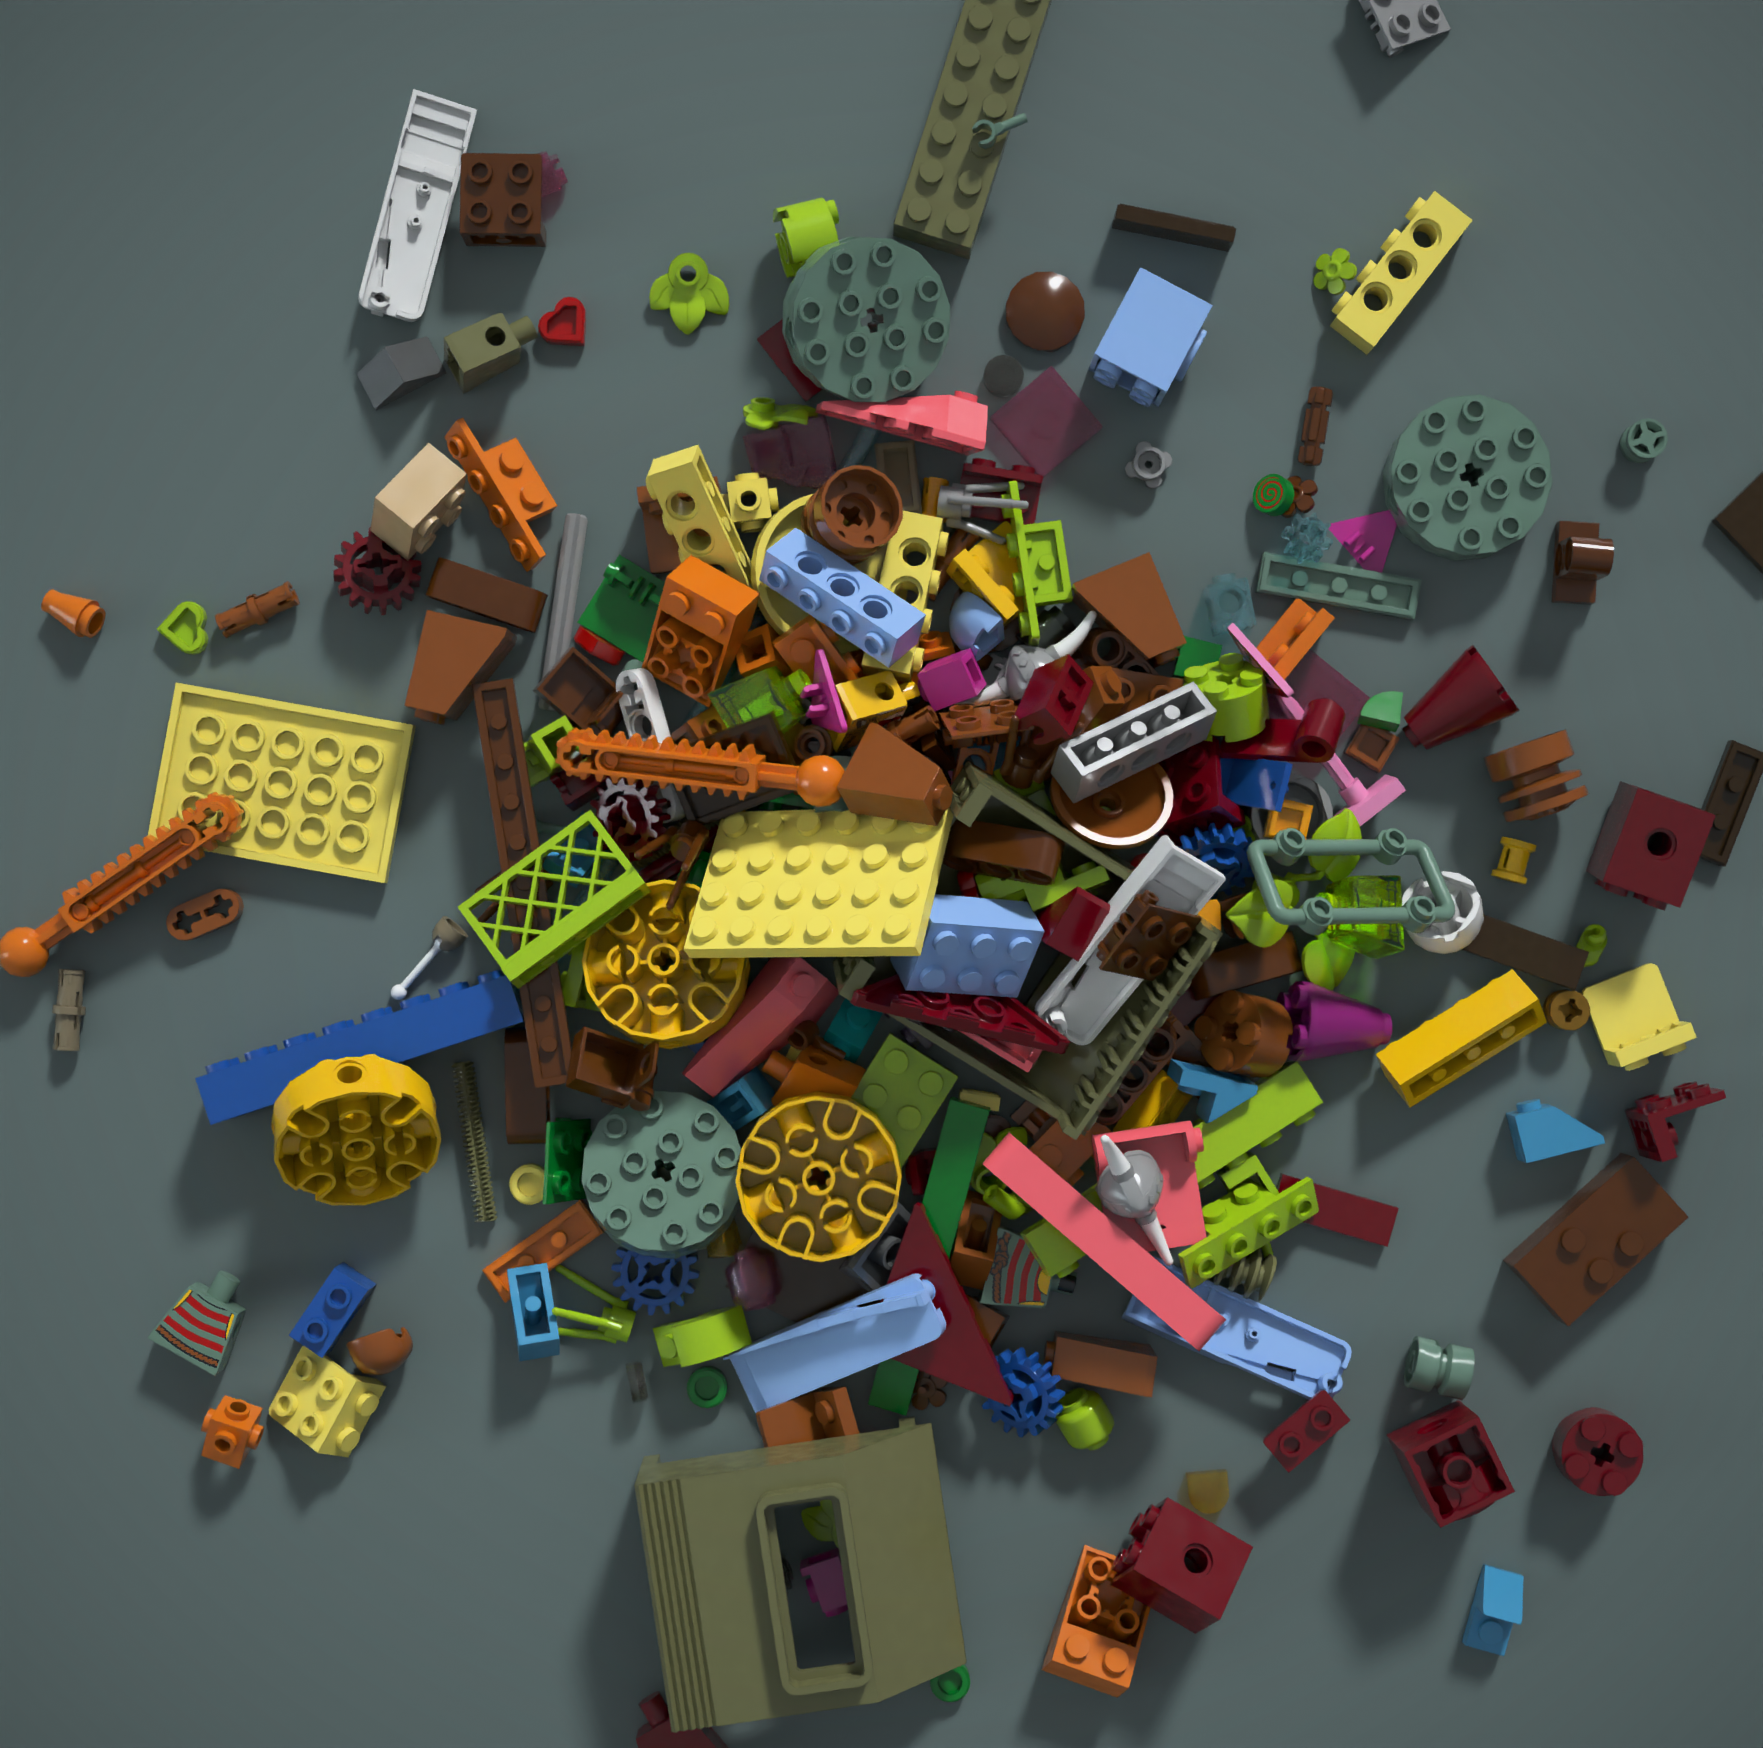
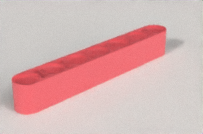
[982,1133,1226,1351]

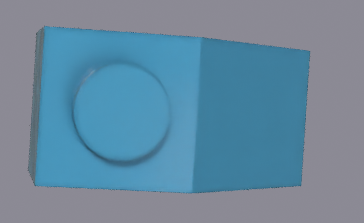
[1506,1099,1605,1163]
[507,1263,560,1362]

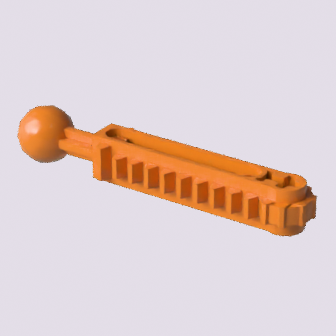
[555,727,845,807]
[0,792,244,977]

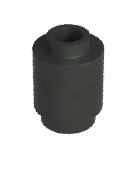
[1016,605,1076,649]

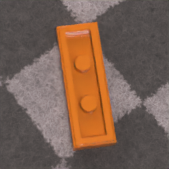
[482,1199,605,1303]

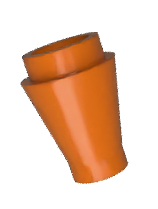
[41,589,106,638]

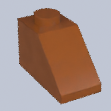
[949,1190,1002,1290]

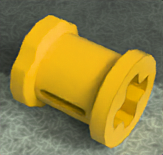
[1491,837,1537,885]

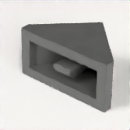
[357,336,447,410]

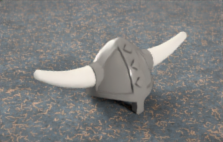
[951,611,1097,707]
[1094,1135,1173,1266]

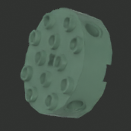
[782,237,950,402]
[1383,394,1552,561]
[581,1091,741,1259]

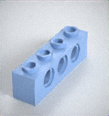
[759,528,926,668]

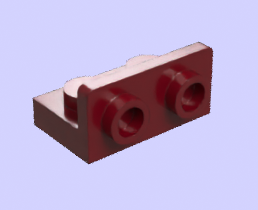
[960,458,1043,525]
[1263,1389,1350,1473]

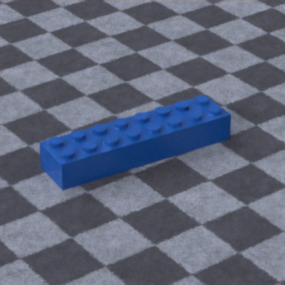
[195,969,525,1125]

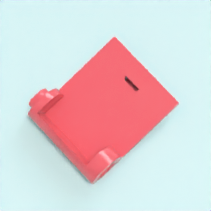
[1092,1120,1206,1252]

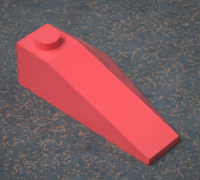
[815,391,988,456]
[682,957,839,1097]

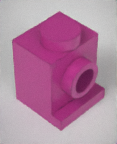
[800,1548,848,1617]

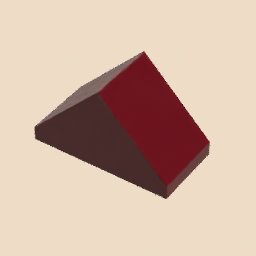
[1036,886,1110,962]

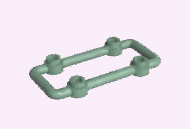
[1246,828,1455,935]

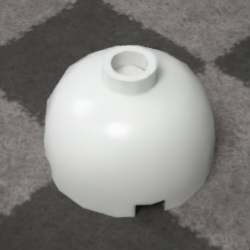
[1399,871,1484,954]

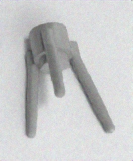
[937,482,1029,545]

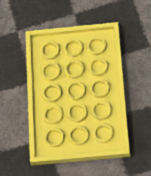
[148,682,416,883]
[684,807,953,958]

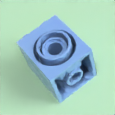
[1088,267,1213,407]

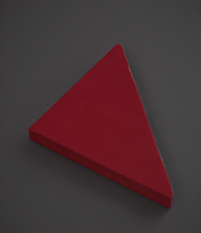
[850,974,1071,1054]
[880,1202,1014,1407]

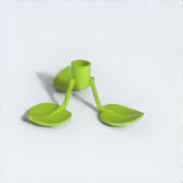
[1225,808,1362,991]

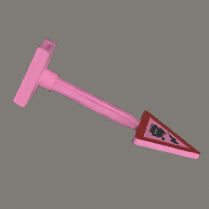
[1227,623,1406,826]

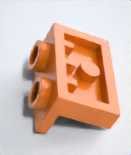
[1256,598,1335,680]
[772,615,863,697]

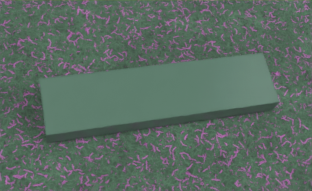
[1255,552,1422,620]

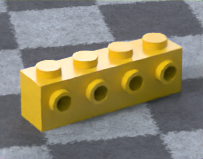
[1376,969,1547,1108]

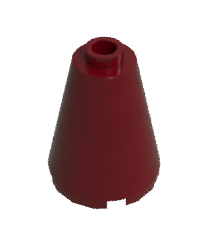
[1401,645,1520,750]

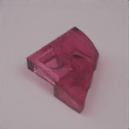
[743,415,837,490]

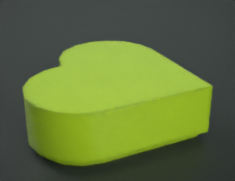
[157,601,208,655]

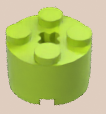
[773,197,839,282]
[1184,653,1269,742]

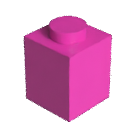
[917,648,987,711]

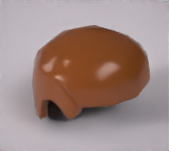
[346,1327,413,1375]

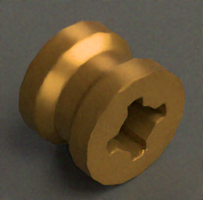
[1543,990,1590,1030]

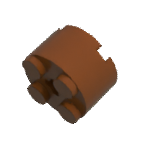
[1194,990,1293,1078]

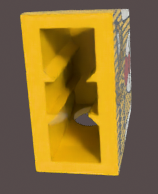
[824,671,920,753]

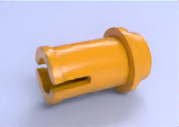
[921,477,949,523]

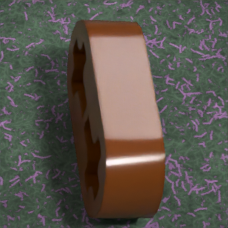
[166,889,244,941]

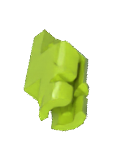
[975,861,1113,913]

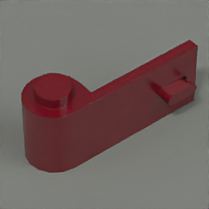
[1219,698,1345,763]

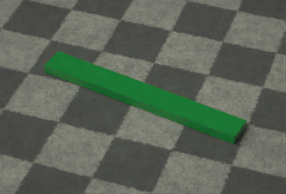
[868,1097,991,1416]

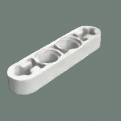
[616,668,686,823]

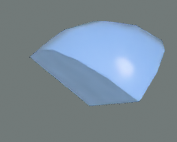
[949,591,1005,661]

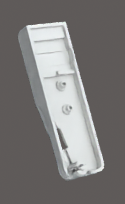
[358,89,477,322]
[1035,835,1226,1045]

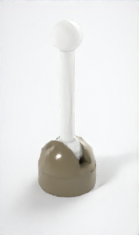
[391,916,468,1000]

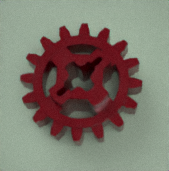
[333,527,422,615]
[590,777,671,862]

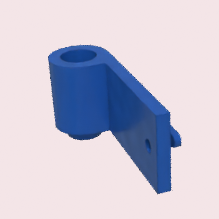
[1220,758,1293,812]

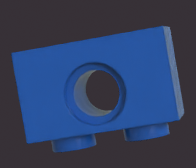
[289,1262,376,1358]

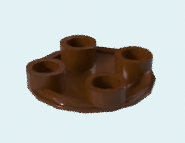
[1006,272,1085,352]

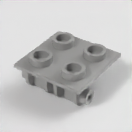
[1359,0,1451,58]

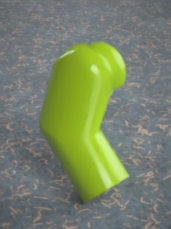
[1576,924,1608,967]
[983,1185,1033,1220]

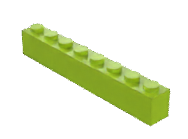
[1020,1061,1323,1278]

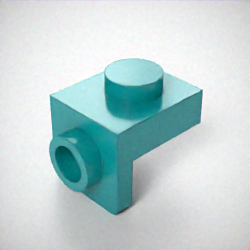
[823,998,883,1064]

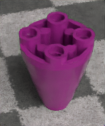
[1276,981,1392,1061]

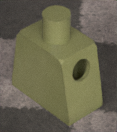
[444,313,538,394]

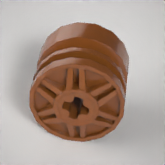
[801,465,903,566]
[1484,729,1589,822]

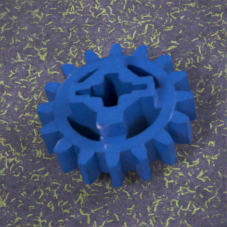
[1177,823,1254,900]
[611,1247,700,1316]
[982,1347,1065,1437]

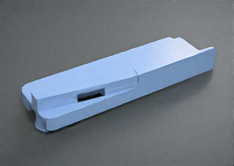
[1122,1255,1352,1400]
[723,1273,947,1413]

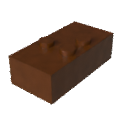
[1503,1153,1688,1326]

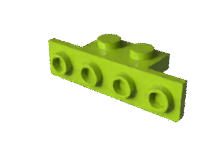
[1001,481,1073,647]
[1178,1176,1319,1288]

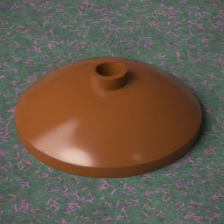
[1050,763,1173,849]

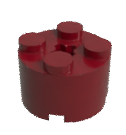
[1552,1407,1643,1496]

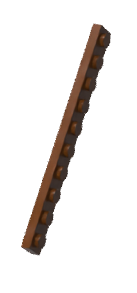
[472,678,572,1088]

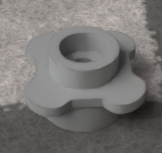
[1125,441,1172,489]

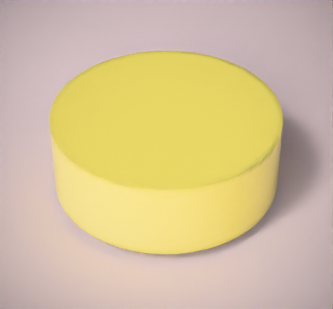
[509,1163,544,1205]

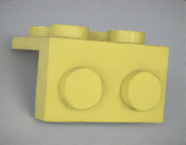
[1581,963,1697,1071]
[269,1346,386,1457]

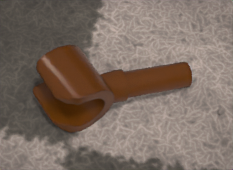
[788,1020,846,1062]

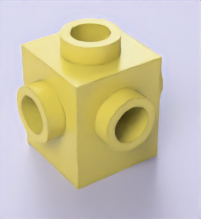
[721,473,779,533]

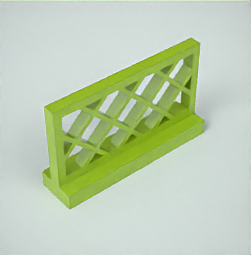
[458,809,651,989]

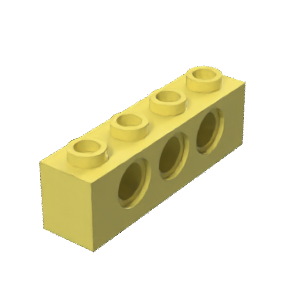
[1330,191,1473,355]
[646,445,753,589]
[861,511,949,682]

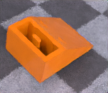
[642,555,760,708]
[1042,1545,1150,1698]

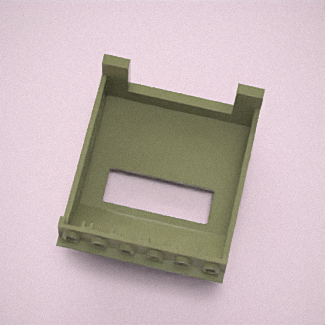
[833,760,1224,1140]
[634,1416,967,1733]

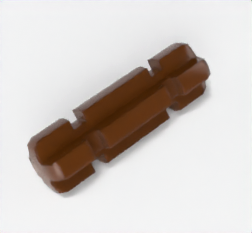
[1298,386,1333,466]

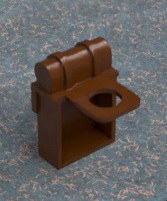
[533,647,624,737]
[566,1026,659,1111]

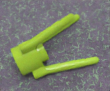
[552,1264,636,1344]

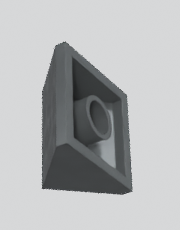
[839,1202,911,1292]

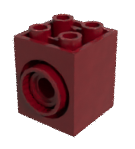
[1586,781,1716,911]
[1386,1400,1515,1528]
[1110,1497,1253,1634]

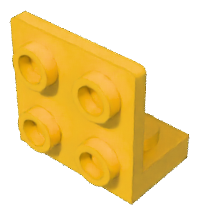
[946,521,1024,627]

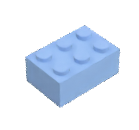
[890,894,1045,998]

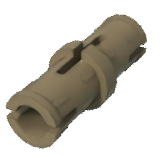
[52,969,86,1051]

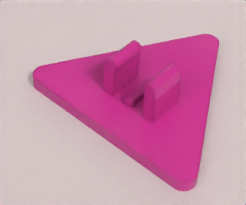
[1325,510,1397,573]
[800,649,847,733]

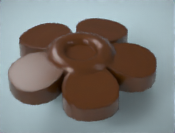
[1281,476,1318,518]
[912,1370,948,1410]

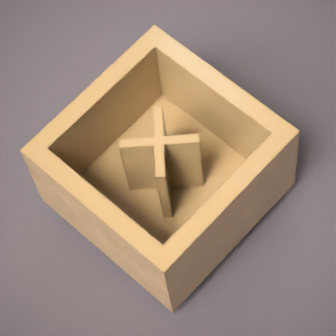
[370,443,467,561]

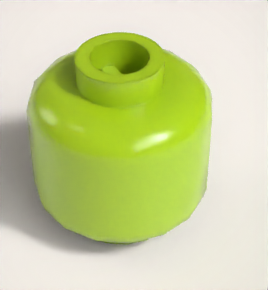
[1056,1388,1114,1450]

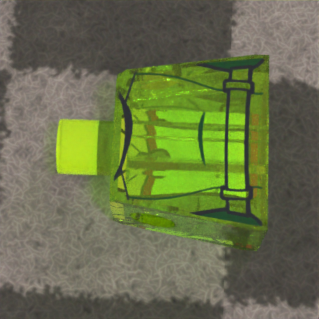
[707,666,812,734]
[1316,875,1405,959]

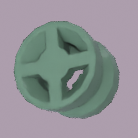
[1619,418,1668,463]

